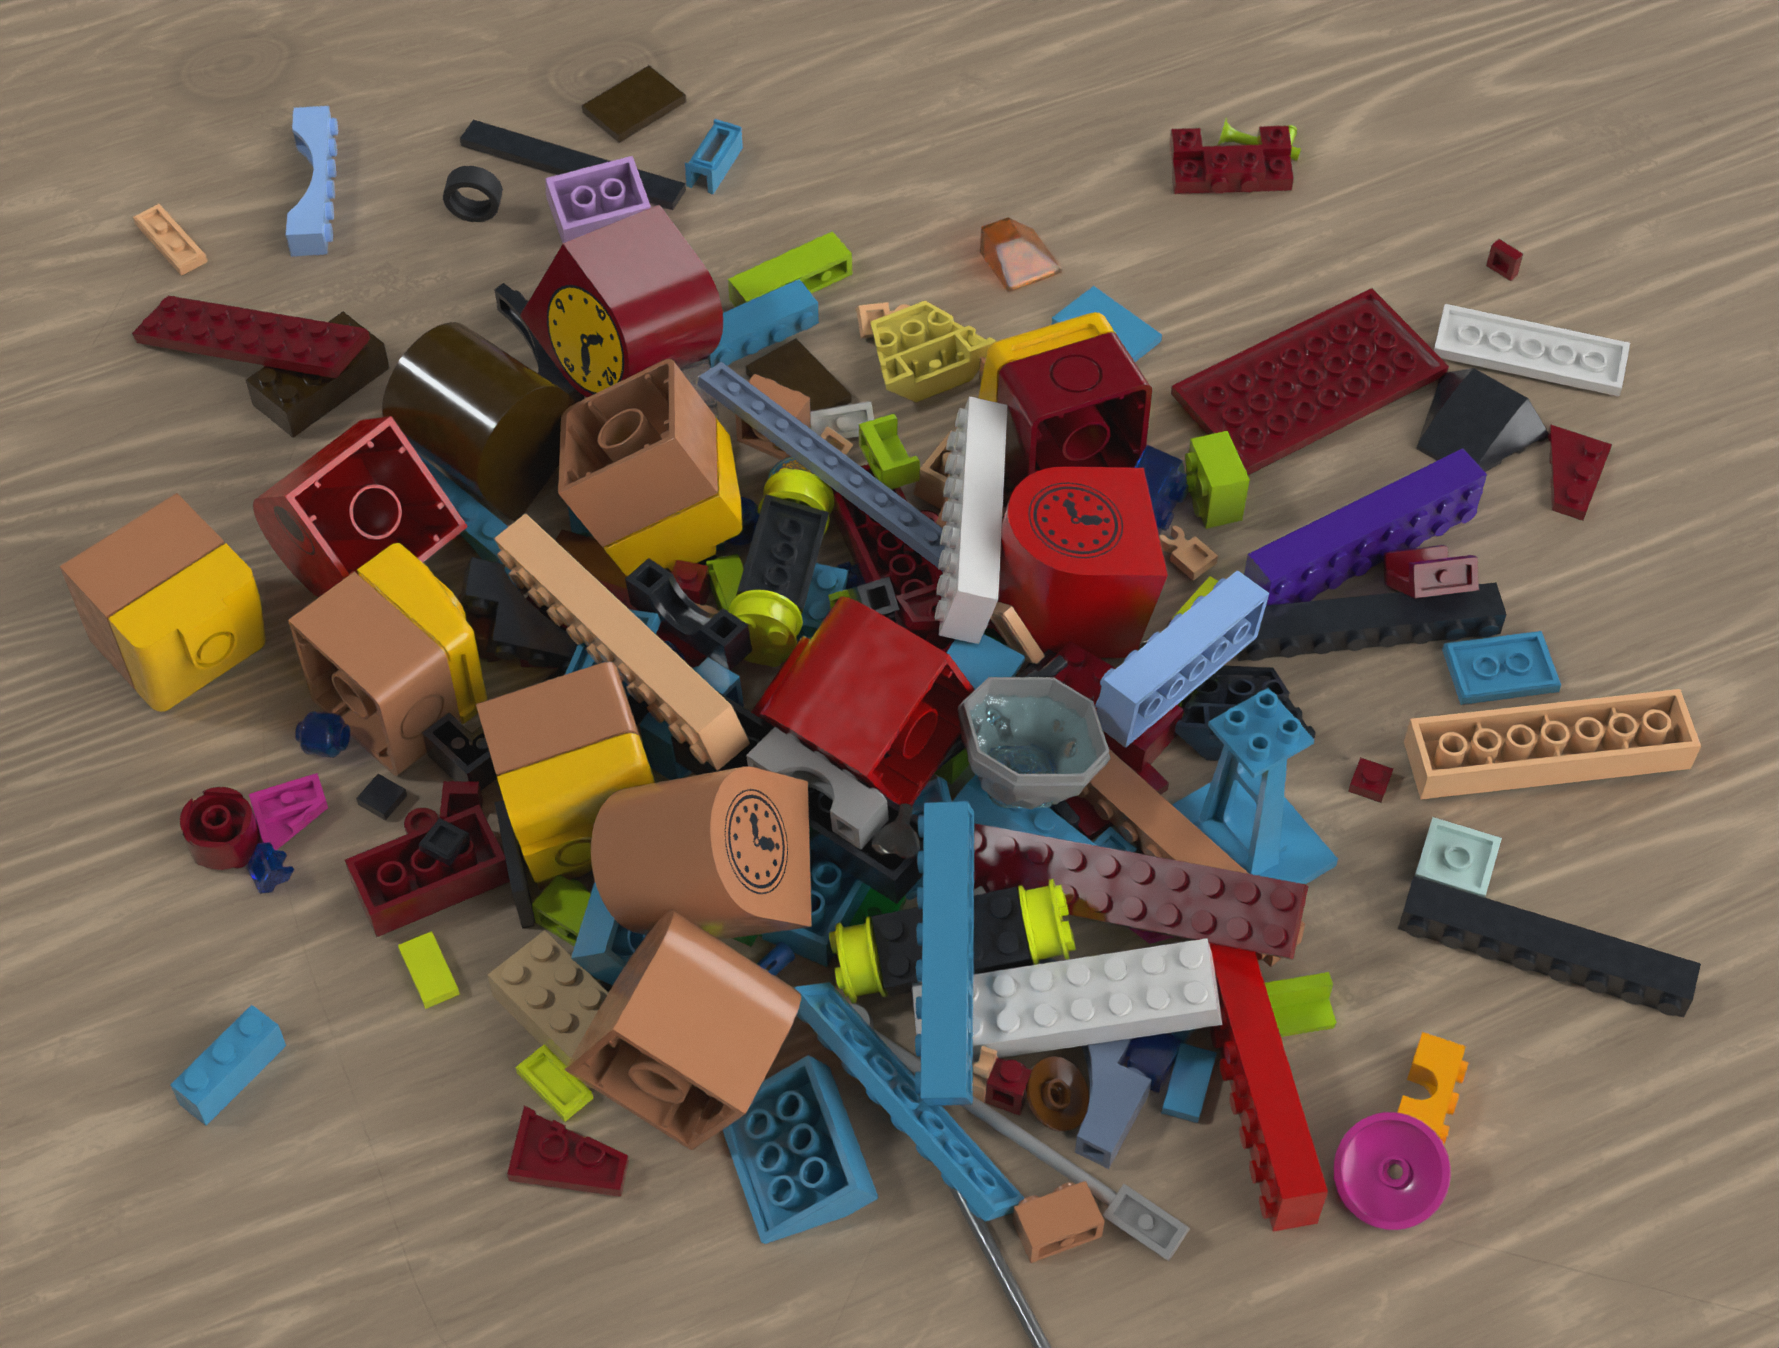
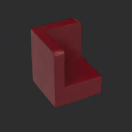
[439,781,483,819]

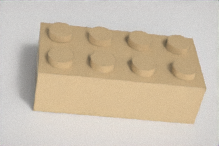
[488,930,608,1090]

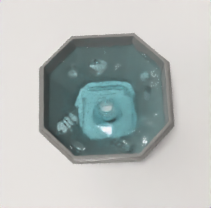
[957,677,1111,809]

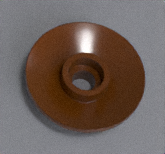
[1026,1056,1089,1132]

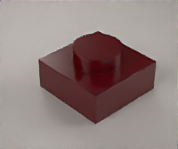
[1486,239,1523,281]
[1348,757,1393,803]

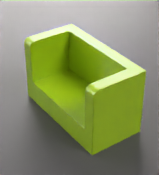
[859,414,920,490]

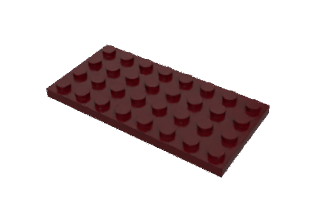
[1171,288,1449,475]

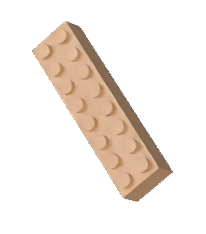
[1404,689,1701,800]

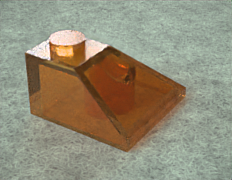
[980,217,1062,292]

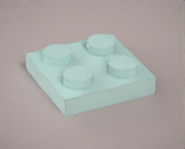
[1415,817,1502,897]

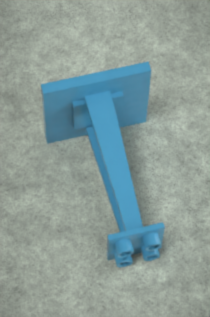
[1172,688,1338,884]

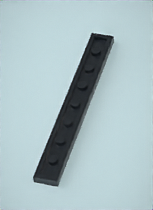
[460,119,686,210]

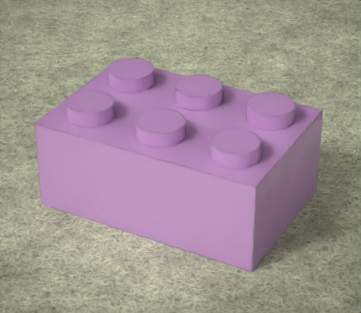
[545,156,651,243]

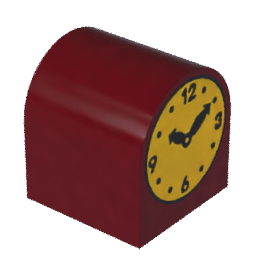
[520,204,723,397]

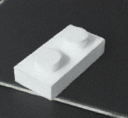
[810,401,874,439]

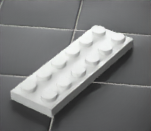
[1434,304,1630,396]

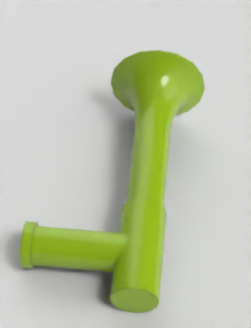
[1218,117,1301,161]

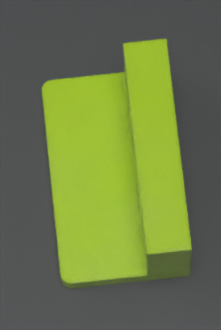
[1265,972,1337,1037]

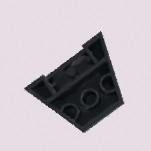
[1416,368,1549,472]
[1175,665,1316,761]

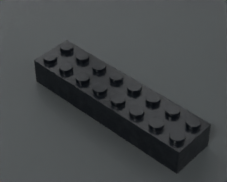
[671,691,924,904]

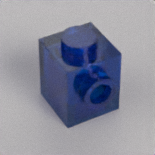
[1126,1033,1181,1094]

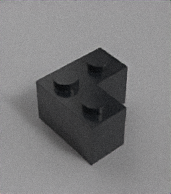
[422,712,497,790]

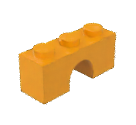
[1397,1032,1469,1145]

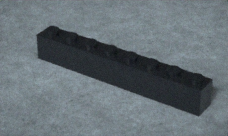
[1237,582,1507,661]
[1398,876,1701,1018]

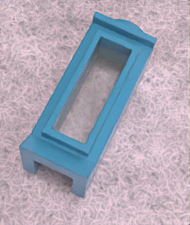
[685,119,743,194]

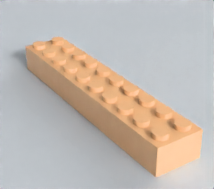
[494,513,750,771]

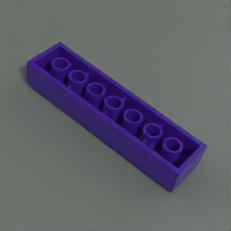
[1244,448,1487,606]

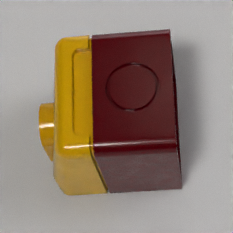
[978,312,1152,488]

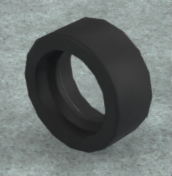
[443,166,503,222]

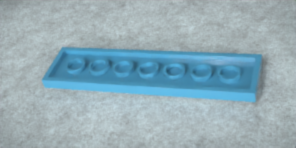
[794,983,1025,1222]

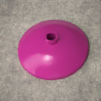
[1334,1112,1451,1230]

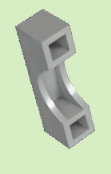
[746,727,889,850]

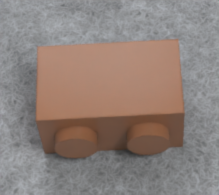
[1013,1181,1104,1263]

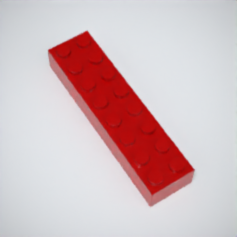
[1209,944,1328,1232]

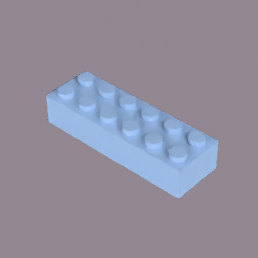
[1095,570,1269,748]

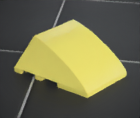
[871,301,996,402]

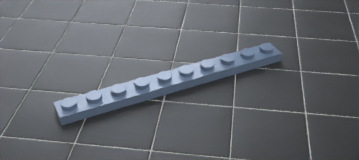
[698,362,945,571]

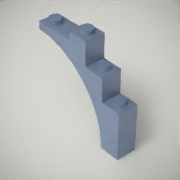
[1033,958,1151,1169]

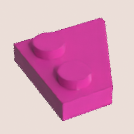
[249,773,328,855]

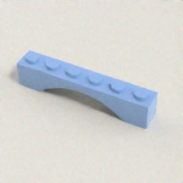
[286,106,338,256]

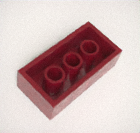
[1050,641,1184,773]
[345,805,510,937]

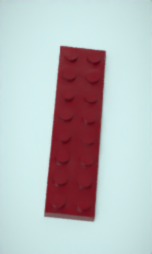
[132,295,371,378]

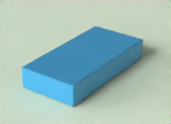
[1161,1043,1217,1123]

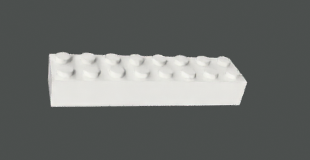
[935,396,1007,644]
[912,938,1222,1062]

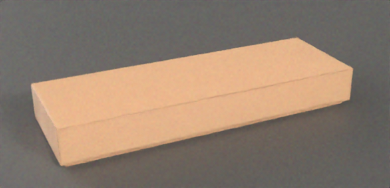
[133,204,208,276]

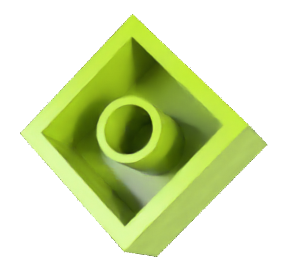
[1182,431,1250,529]

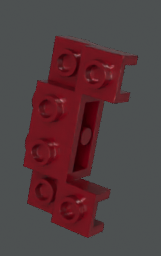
[1169,126,1294,194]

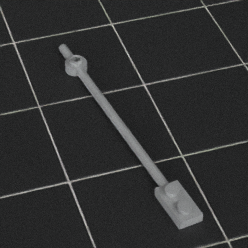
[850,1004,1190,1261]

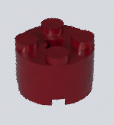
[180,787,260,870]

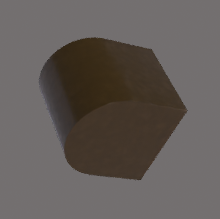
[382,322,576,522]

